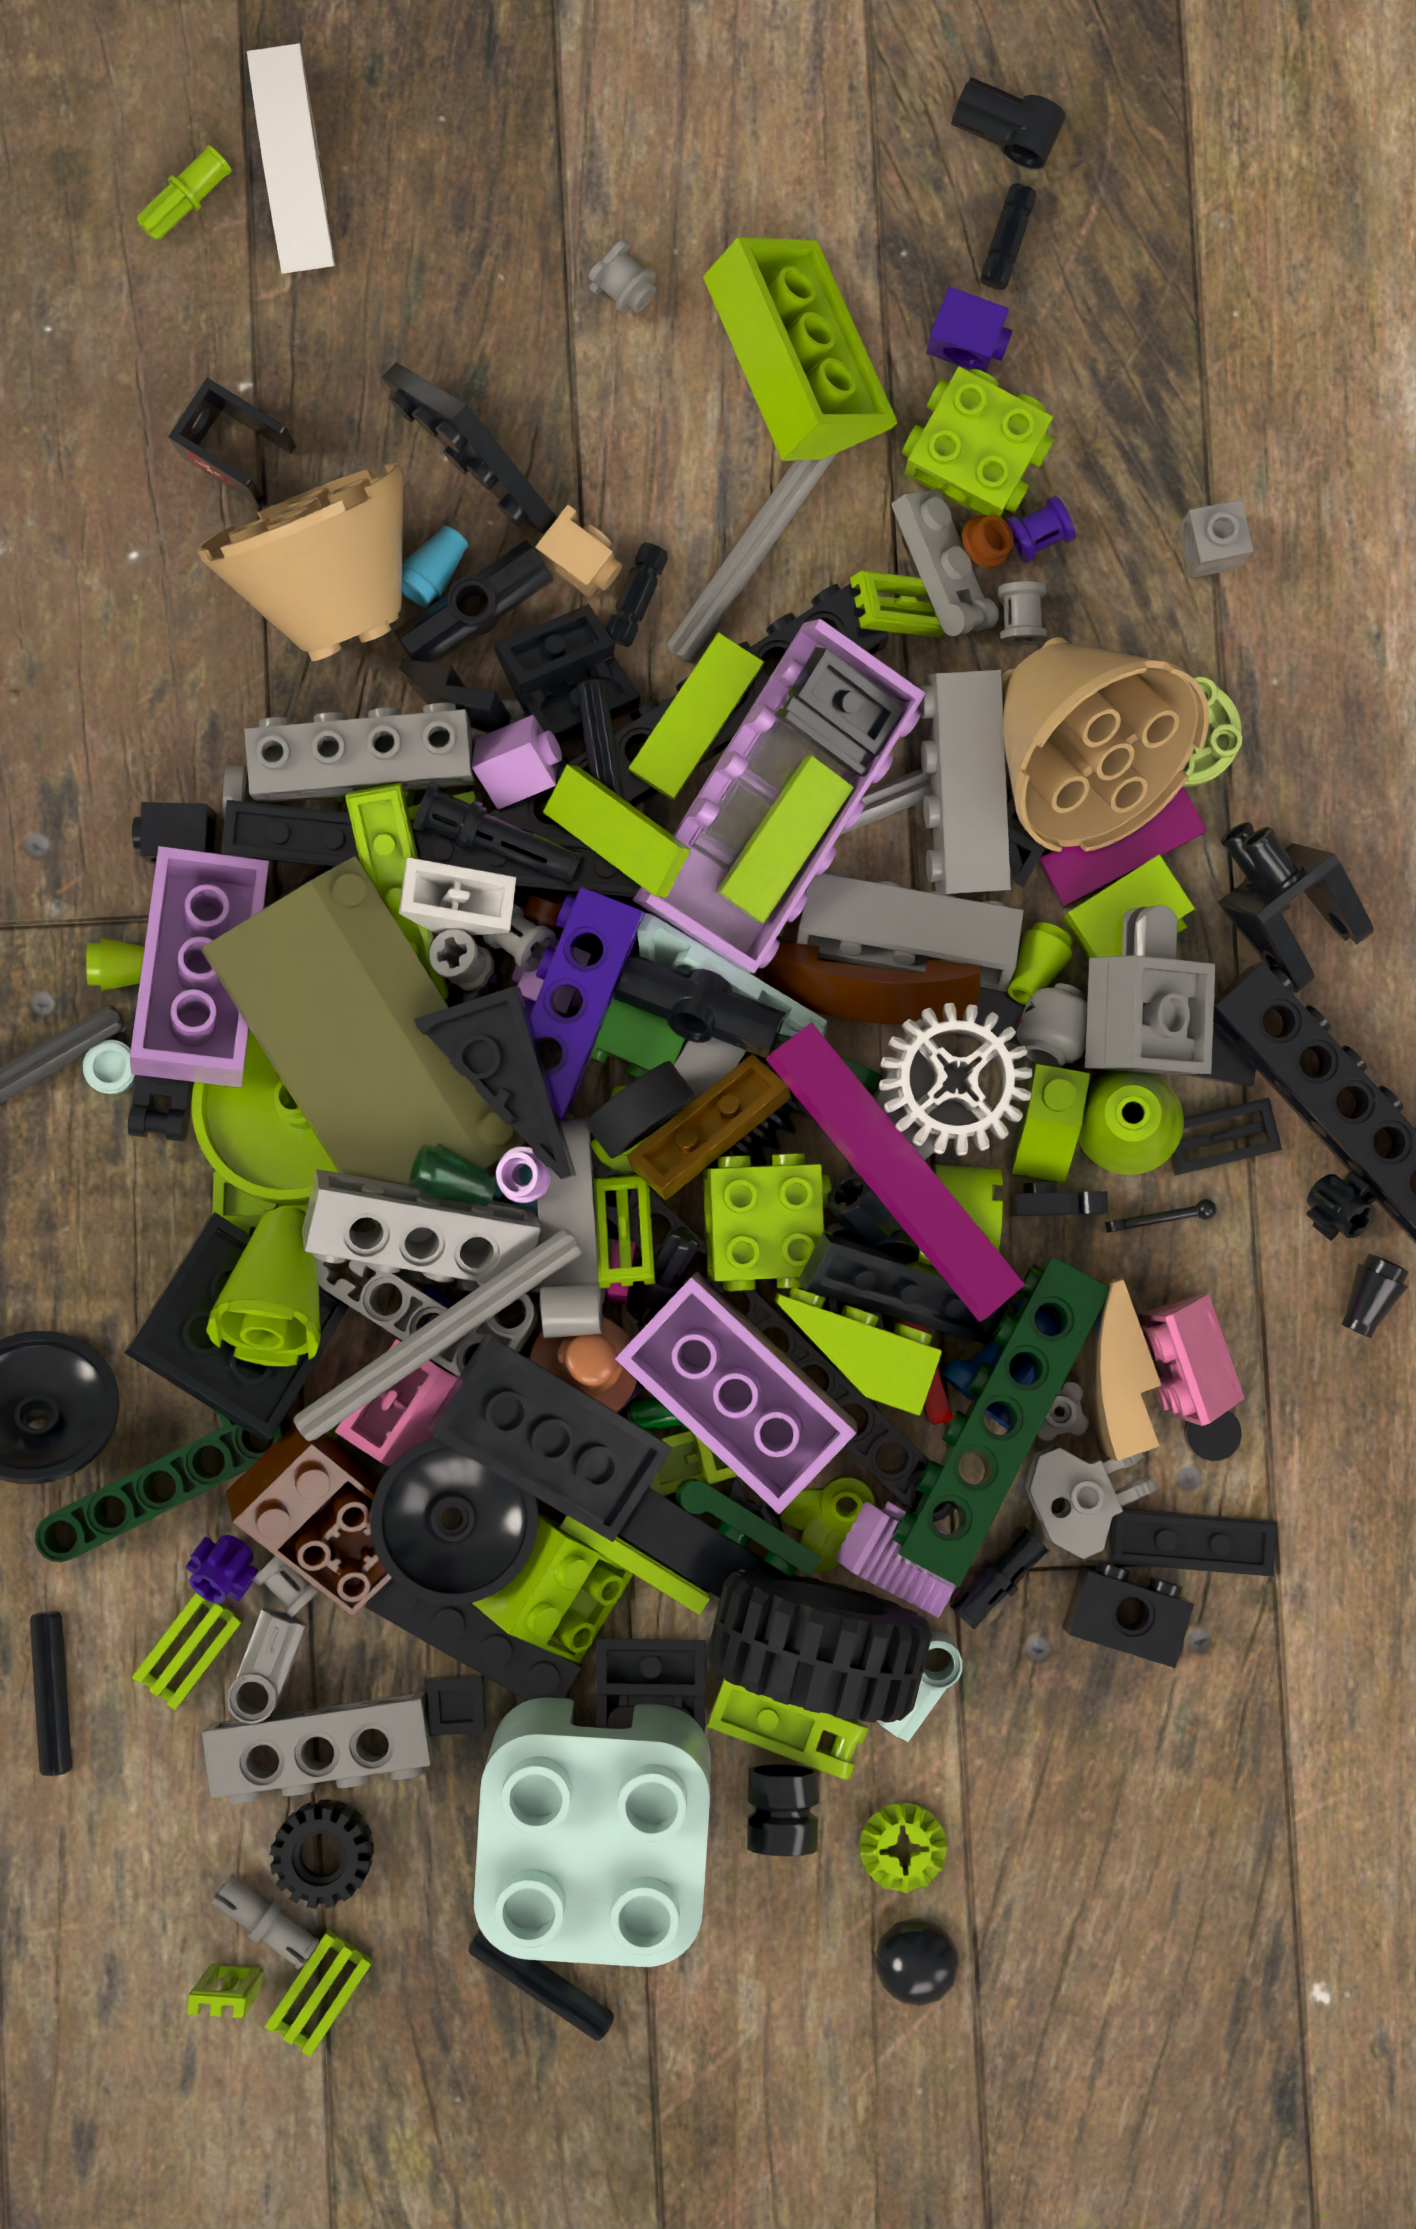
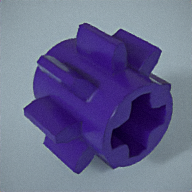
[185,1535,258,1604]

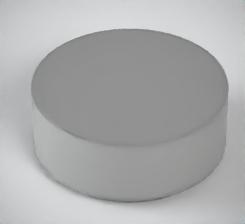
[223,764,248,818]

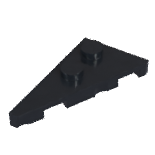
[414,986,576,1179]

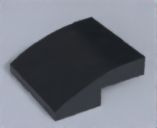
[494,604,640,743]
[595,1638,706,1733]

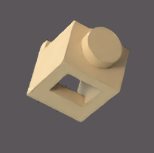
[535,505,622,598]

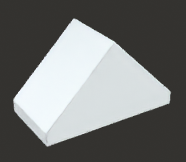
[399,858,516,935]

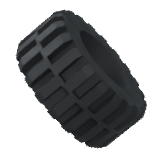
[707,1569,932,1723]

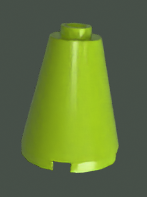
[1078,1070,1184,1175]
[206,1206,321,1366]

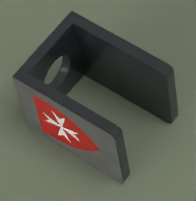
[168,377,296,505]

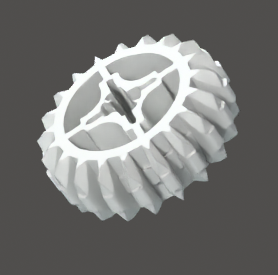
[879,1003,1032,1156]

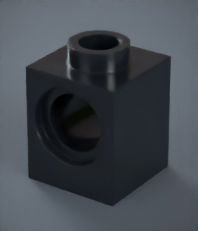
[132,802,216,864]

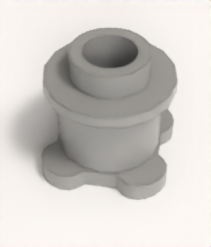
[588,239,656,314]

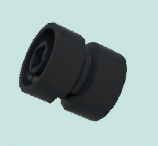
[747,1764,819,1856]

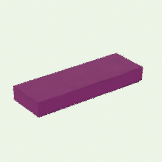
[1038,786,1207,908]

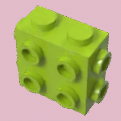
[901,366,1055,517]
[703,1153,832,1291]

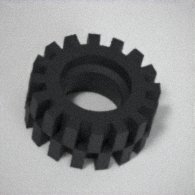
[270,1800,374,1909]

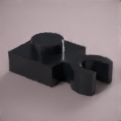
[1010,1182,1108,1217]

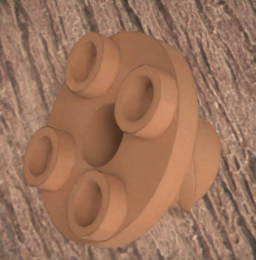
[529,1317,637,1412]

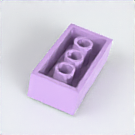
[130,846,269,1088]
[615,1272,858,1514]

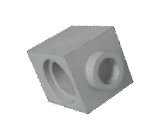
[1178,499,1254,579]

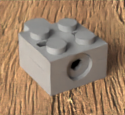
[1085,905,1215,1074]

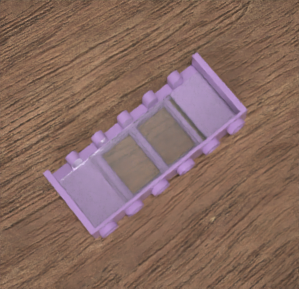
[633,619,926,973]

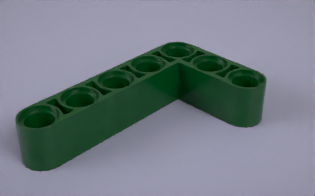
[35,1412,289,1563]

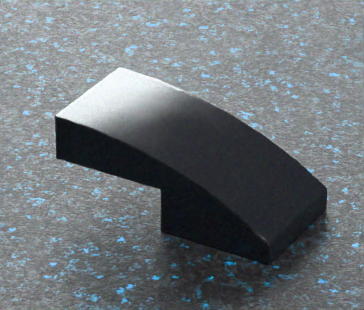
[399,659,512,733]

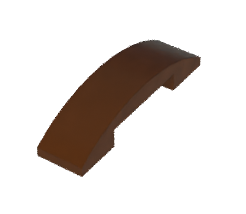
[764,941,982,1024]

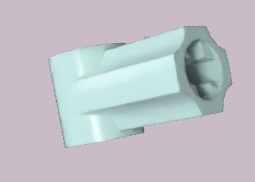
[877,1631,963,1742]

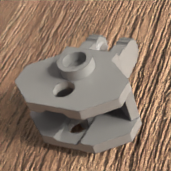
[1024,1444,1157,1559]

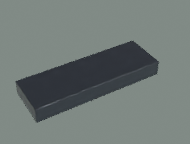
[1108,1508,1277,1577]

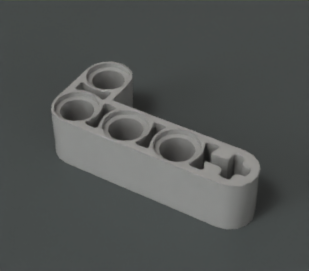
[537,1117,603,1338]
[316,1259,540,1377]

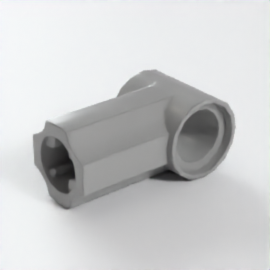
[226,1608,308,1724]

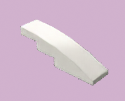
[247,43,336,274]

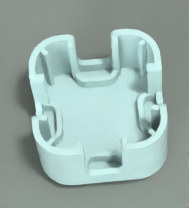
[474,1697,711,1967]

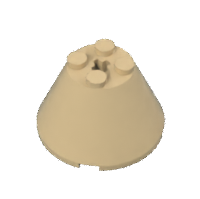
[196,463,404,661]
[1001,637,1209,852]

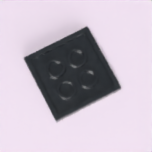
[124,1212,349,1442]

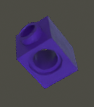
[926,286,1013,372]

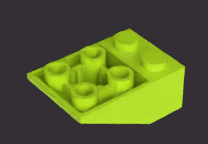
[774,1287,942,1416]

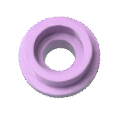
[496,1147,551,1203]

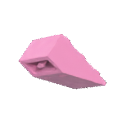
[1138,1293,1245,1426]

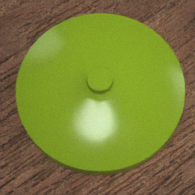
[192,1028,339,1205]

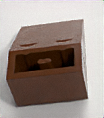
[226,1424,391,1616]

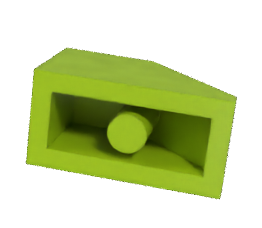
[1011,1064,1090,1183]

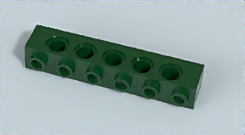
[890,1256,1110,1588]

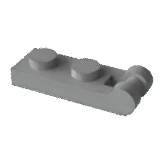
[891,489,999,636]

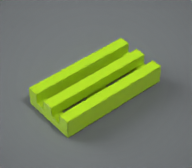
[850,570,946,638]
[593,1175,655,1288]
[131,1593,244,1711]
[264,1929,373,2058]
[187,1964,264,2018]

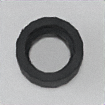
[586,1061,695,1159]

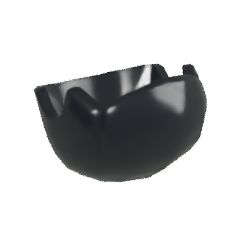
[874,1918,959,2006]

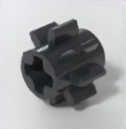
[1306,1171,1376,1241]

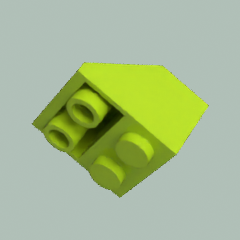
[472,1513,633,1664]

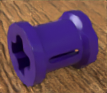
[1007,495,1076,563]

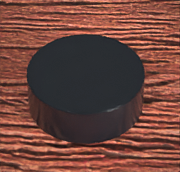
[1184,1410,1242,1461]

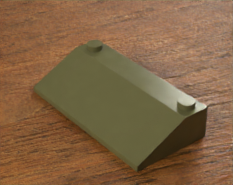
[201,856,527,1228]

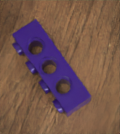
[525,887,645,1119]

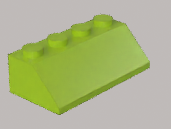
[703,237,898,461]

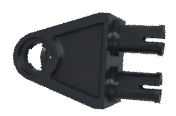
[1218,822,1374,993]

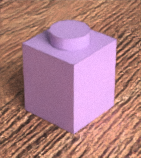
[472,715,562,810]

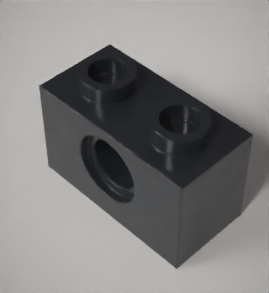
[1062,1561,1194,1668]

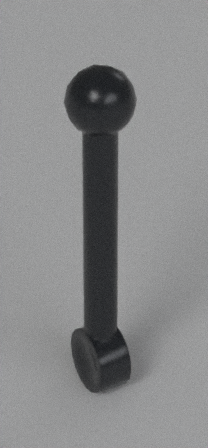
[1105,1199,1216,1233]

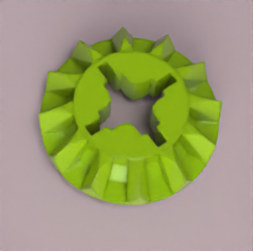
[859,1802,948,1894]

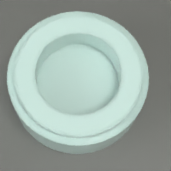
[83,1040,136,1095]

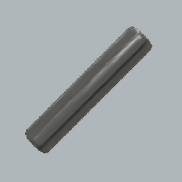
[0,1005,126,1103]

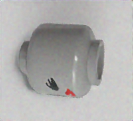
[1016,983,1087,1068]

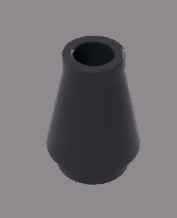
[1341,1253,1409,1338]

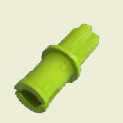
[137,145,232,241]

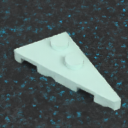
[637,913,827,1037]

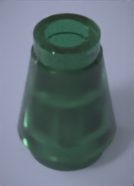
[409,1143,497,1206]

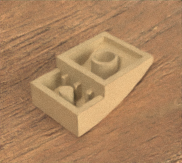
[1085,1279,1162,1461]

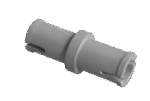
[210,1874,320,1969]

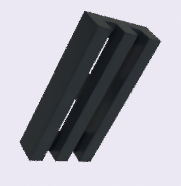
[1171,1097,1282,1176]

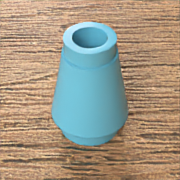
[402,526,468,608]

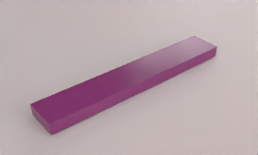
[766,1022,1025,1322]

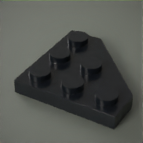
[382,362,557,534]

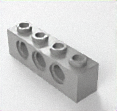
[302,1169,541,1286]
[202,1691,436,1804]

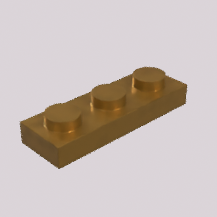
[627,1054,791,1201]

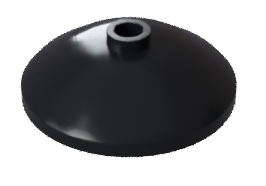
[0,1331,120,1485]
[370,1438,538,1605]

